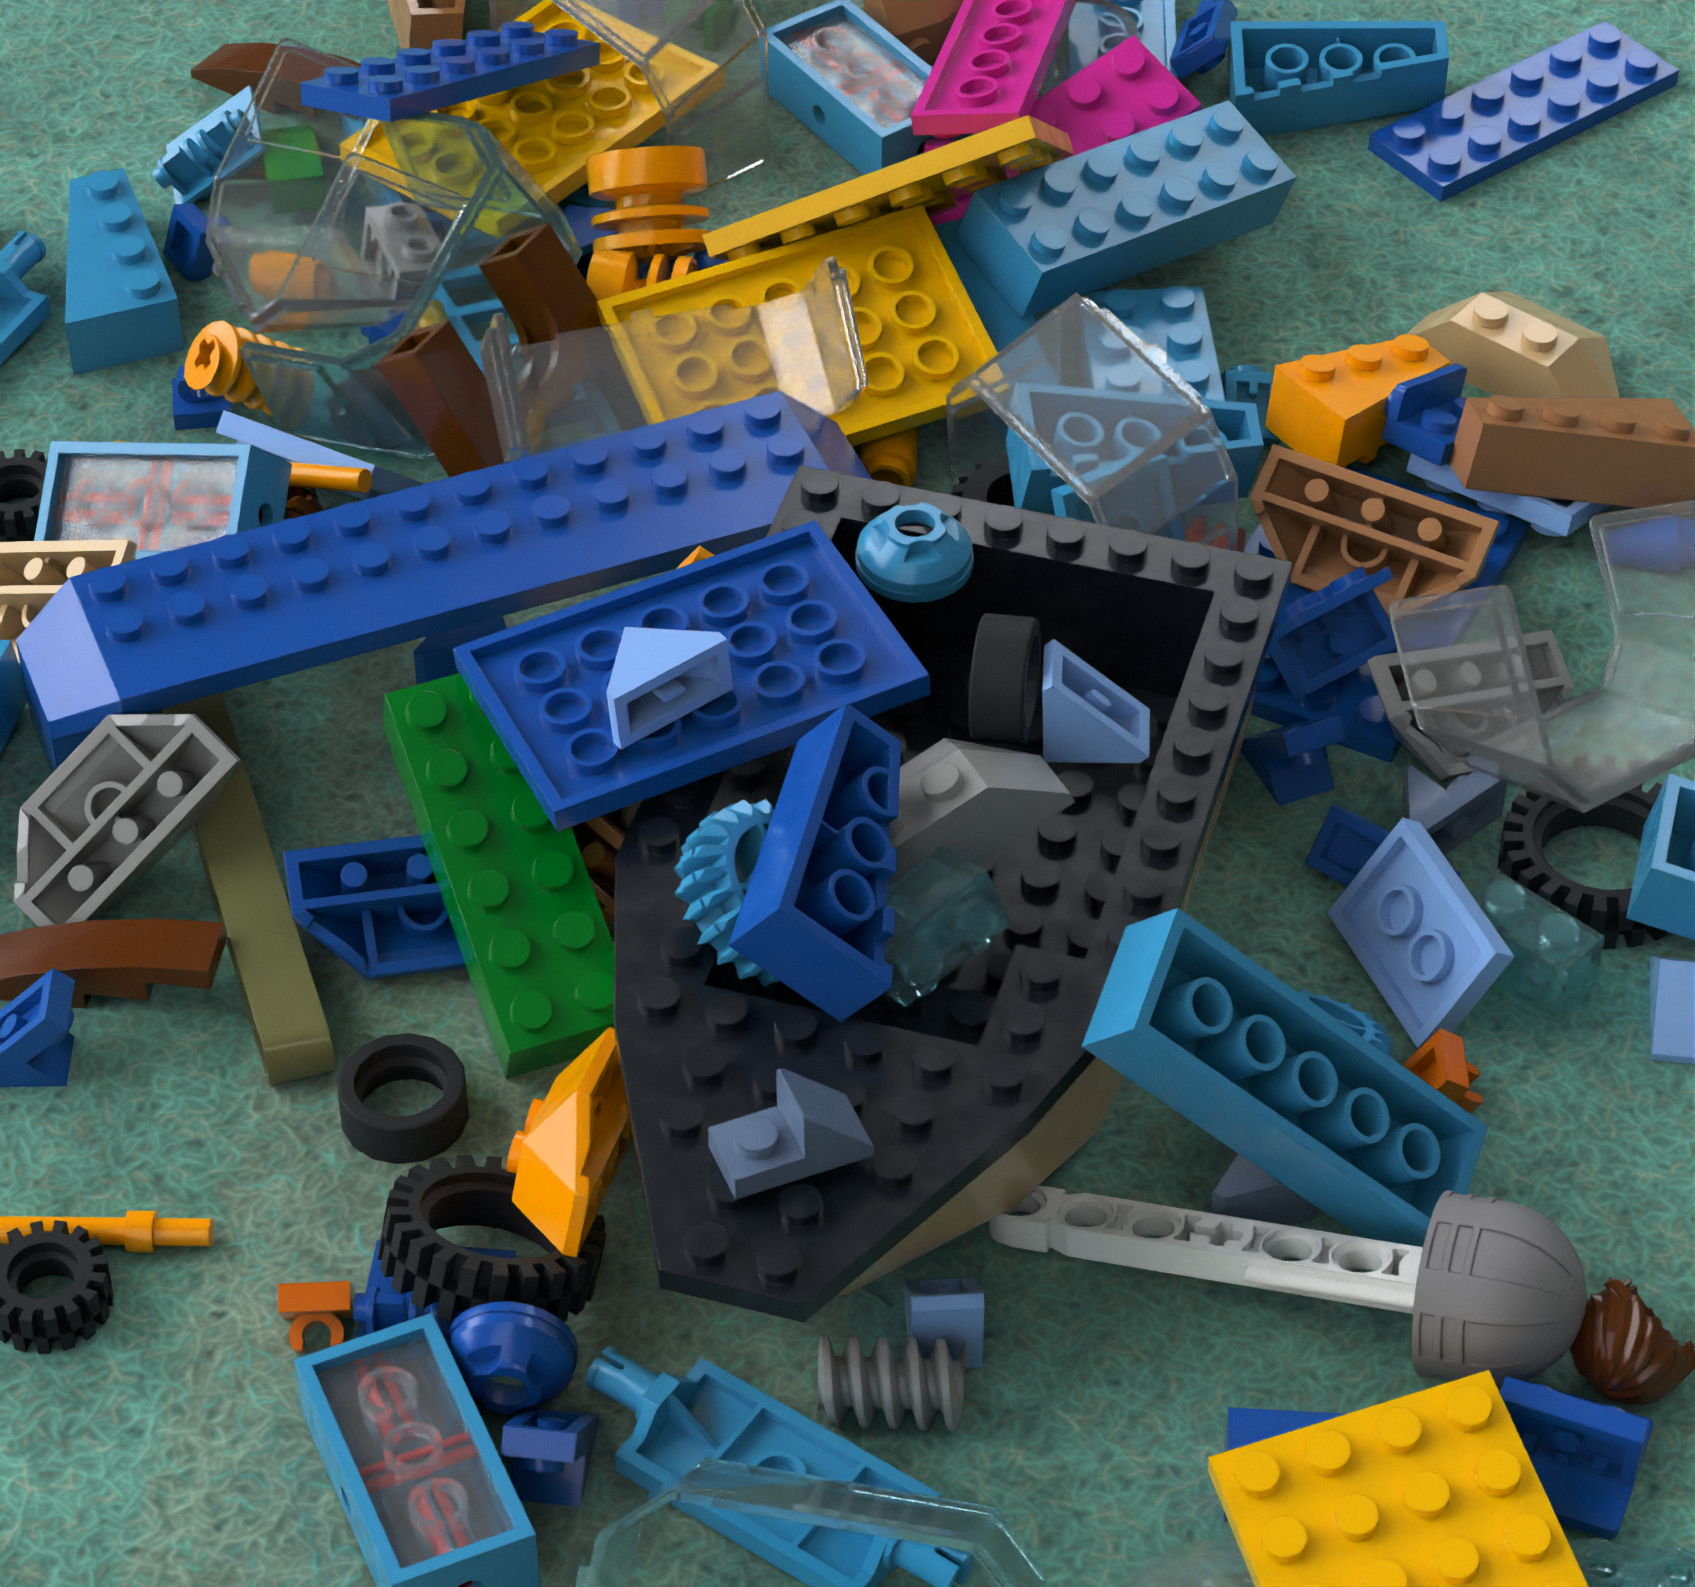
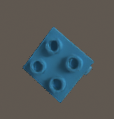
[152,85,265,204]

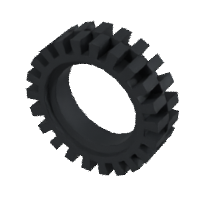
[1497,767,1667,949]
[378,1155,607,1322]

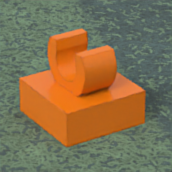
[1402,1028,1484,1114]
[278,1281,356,1353]

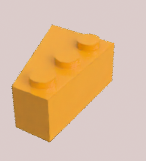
[1265,334,1451,468]

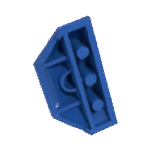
[283,835,467,981]

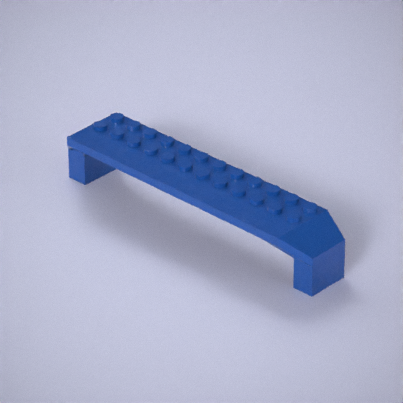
[16,391,873,773]

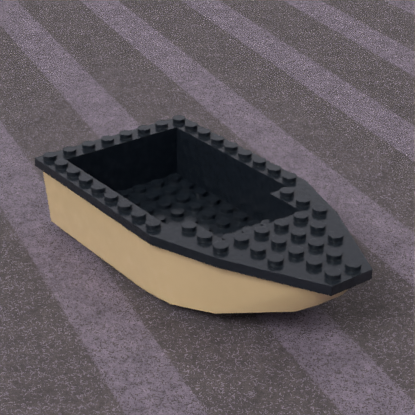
[614,465,1293,1323]

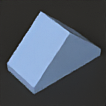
[606,627,733,750]
[1042,639,1150,763]
[1650,955,1695,1064]
[903,1276,985,1369]

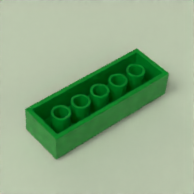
[383,673,615,1079]

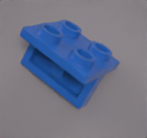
[1268,566,1403,701]
[1500,1376,1653,1539]

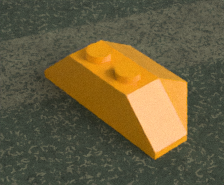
[506,1027,633,1258]

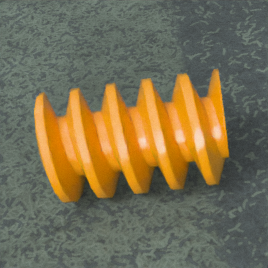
[184,321,319,422]

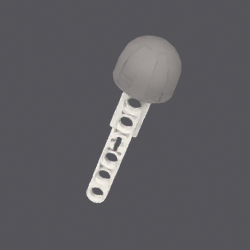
[988,1185,1587,1386]

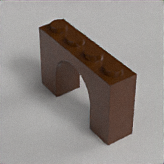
[376,223,612,477]

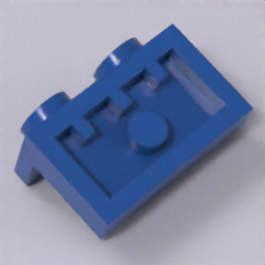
[1381,363,1467,466]

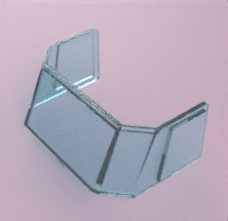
[240,112,583,459]
[575,1457,1048,1587]

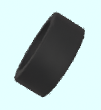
[968,613,1041,746]
[337,1033,469,1164]

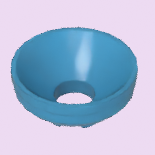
[855,502,974,603]

